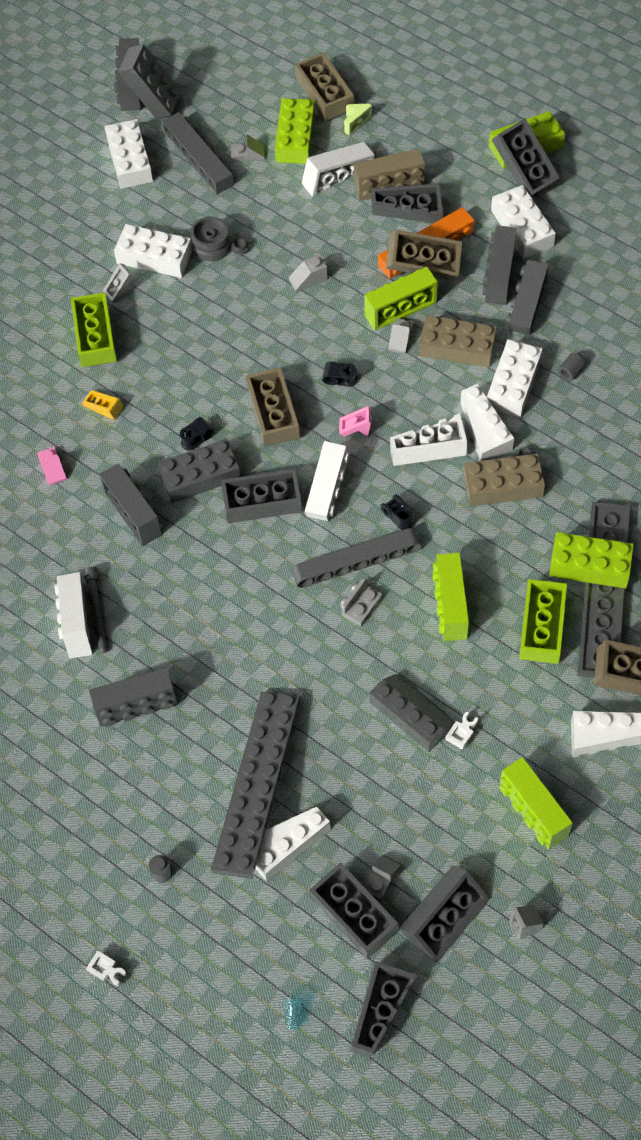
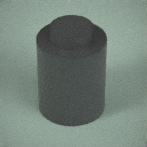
[557,353,585,381]
[149,855,172,883]

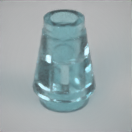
[282,997,304,1030]

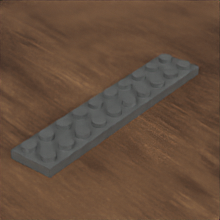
[577,502,630,678]
[211,691,300,879]

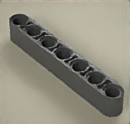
[291,528,421,588]

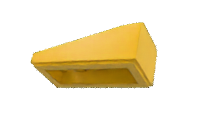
[82,390,124,420]

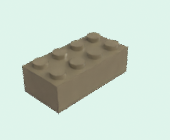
[295,52,354,121]
[353,149,425,201]
[386,230,462,280]
[419,315,497,368]
[246,367,300,447]
[463,454,545,507]
[594,639,641,695]

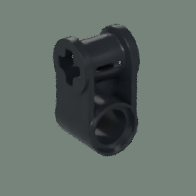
[322,361,358,387]
[180,417,215,451]
[380,494,413,530]

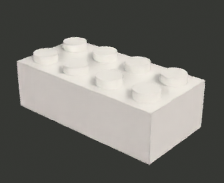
[104,119,153,189]
[491,185,556,259]
[114,224,193,278]
[487,339,542,418]

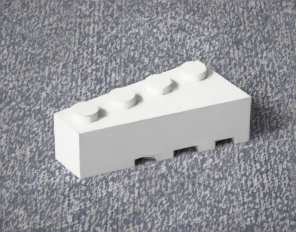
[302,142,374,196]
[460,384,514,461]
[390,413,467,466]
[305,441,349,521]
[54,572,92,659]
[256,806,330,882]

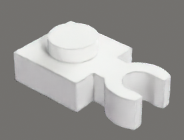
[445,712,478,750]
[86,951,127,986]

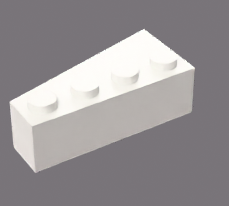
[571,711,641,758]

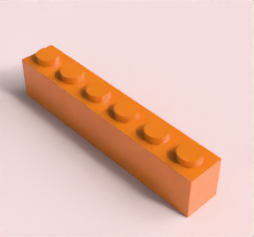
[378,207,475,279]

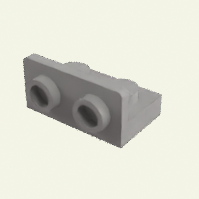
[340,578,382,626]

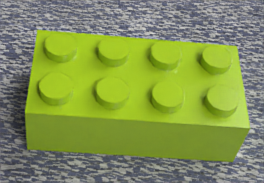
[275,98,315,164]
[489,111,565,169]
[364,267,437,331]
[70,292,117,367]
[549,532,633,589]
[432,552,469,641]
[519,579,567,664]
[499,757,572,850]

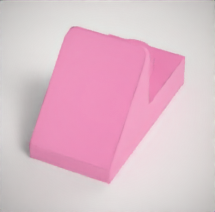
[340,406,371,437]
[37,447,67,486]

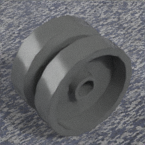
[191,216,229,261]

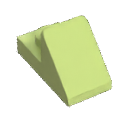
[344,104,372,136]

